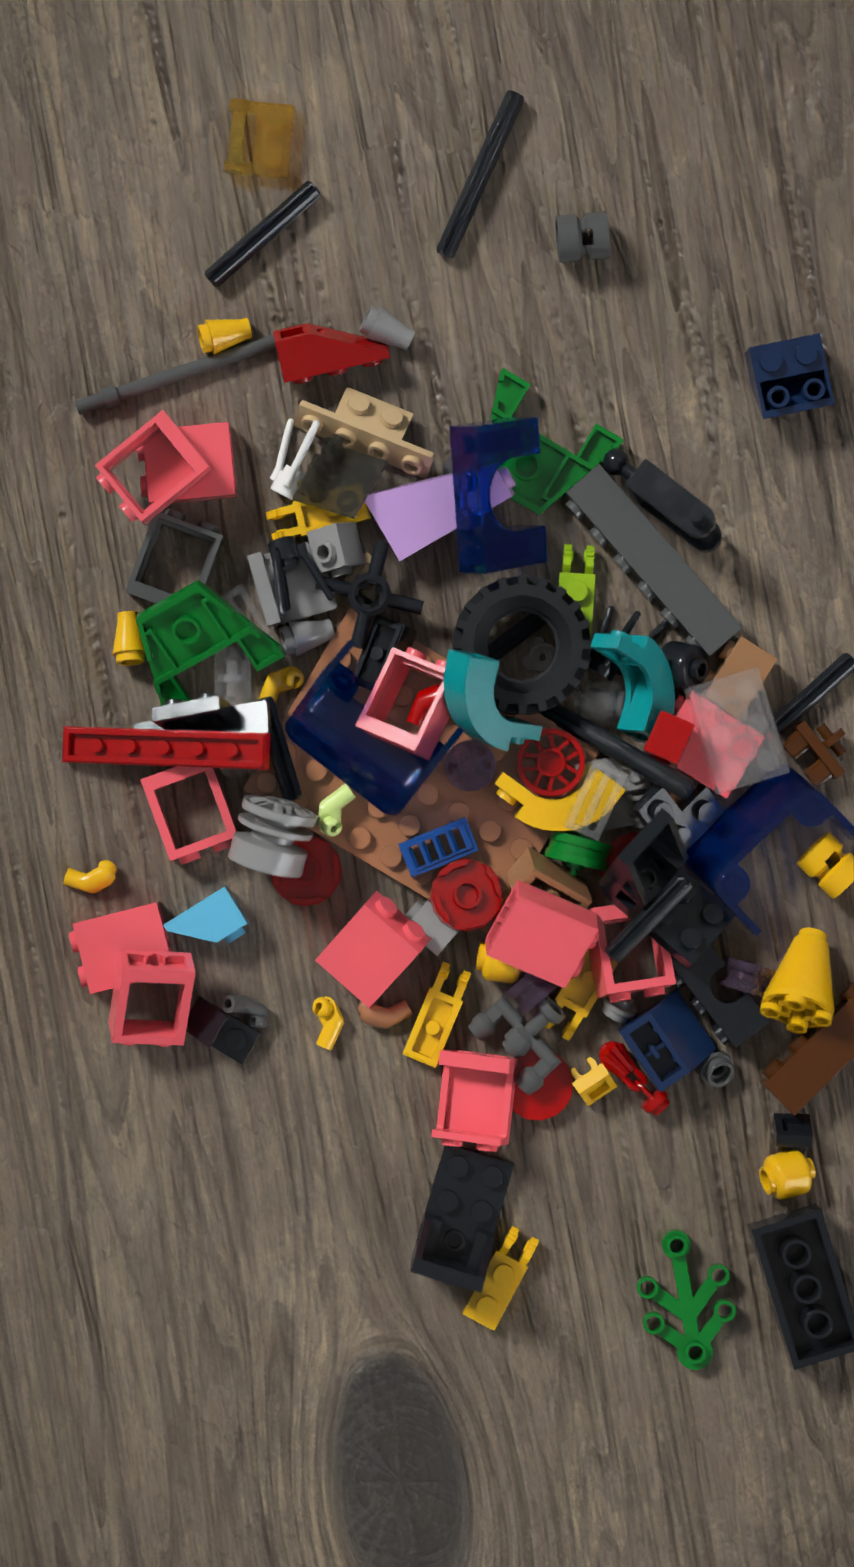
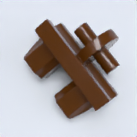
[782,721,846,786]

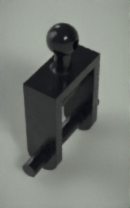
[603,449,722,553]

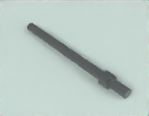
[75,334,276,415]

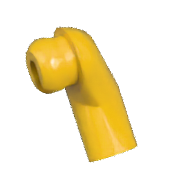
[258,666,304,703]
[63,860,117,894]

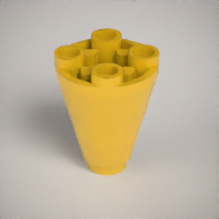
[759,927,834,1034]

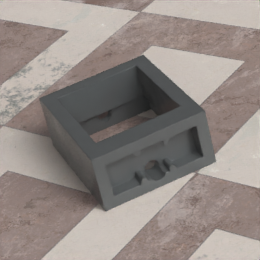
[125,508,225,604]

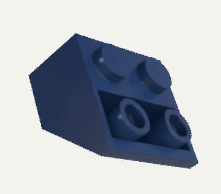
[744,333,835,420]
[617,989,717,1092]

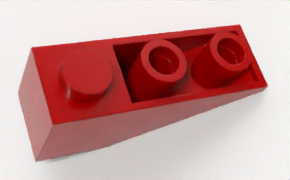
[272,323,390,384]

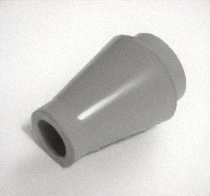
[359,305,415,351]
[279,619,335,657]

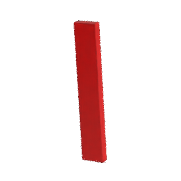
[62,726,270,770]

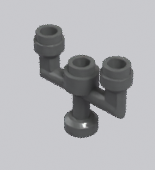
[468,996,566,1095]

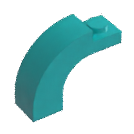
[590,630,675,743]
[443,649,542,751]

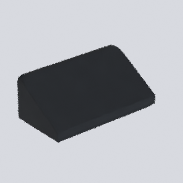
[350,615,417,691]

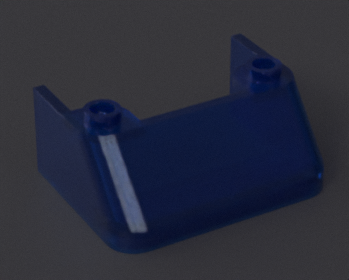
[285,639,465,815]
[685,764,854,936]

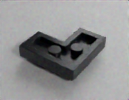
[631,783,726,851]

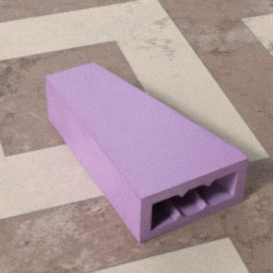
[363,462,516,561]

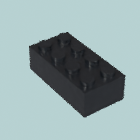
[747,1203,854,1370]

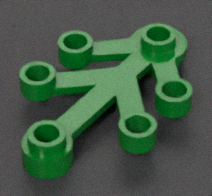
[636,1229,736,1370]

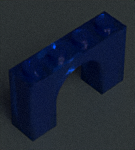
[449,417,548,574]

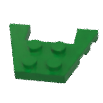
[480,368,624,516]
[136,579,286,706]

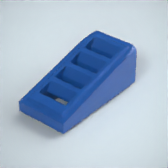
[398,817,479,878]

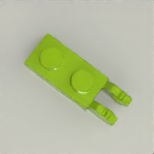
[558,544,596,639]

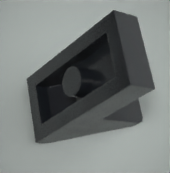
[186,996,261,1064]

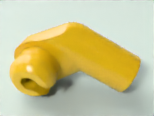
[312,996,344,1051]

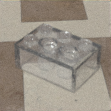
[684,667,790,794]

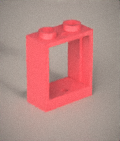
[95,410,212,525]
[355,647,450,761]
[140,767,239,865]
[588,905,676,1003]
[108,949,196,1047]

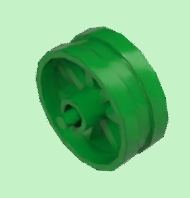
[544,826,614,876]

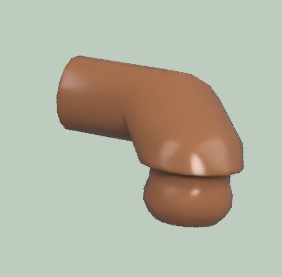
[358,999,413,1029]

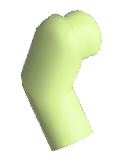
[318,783,356,837]

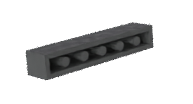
[565,464,742,658]

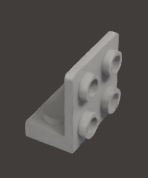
[247,542,337,628]

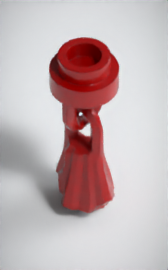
[598,1041,670,1116]

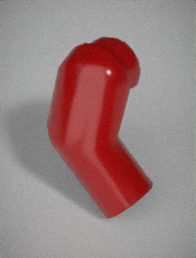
[406,683,441,727]

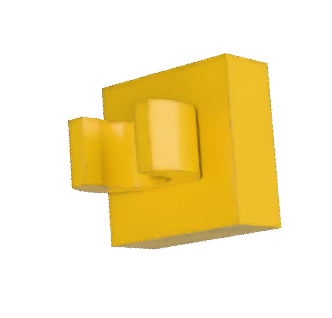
[571,1057,618,1106]

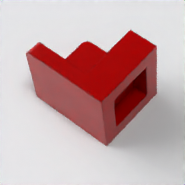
[643,711,695,769]

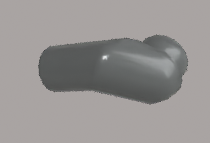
[221,995,270,1028]

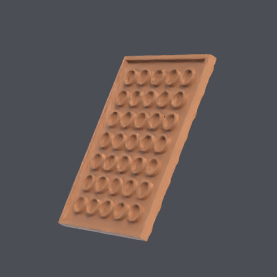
[243,607,600,934]

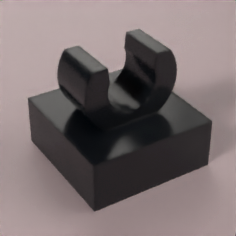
[773,1113,813,1154]

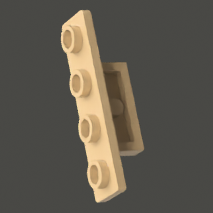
[294,387,435,478]

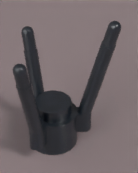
[268,536,334,617]
[589,606,669,681]

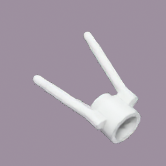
[270,418,336,501]

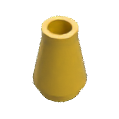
[197,318,252,355]
[112,611,145,666]

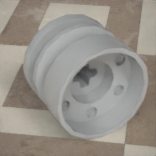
[228,795,318,878]

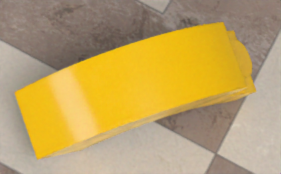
[494,768,626,831]

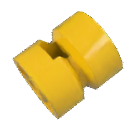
[796,831,854,899]

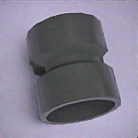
[555,211,610,263]

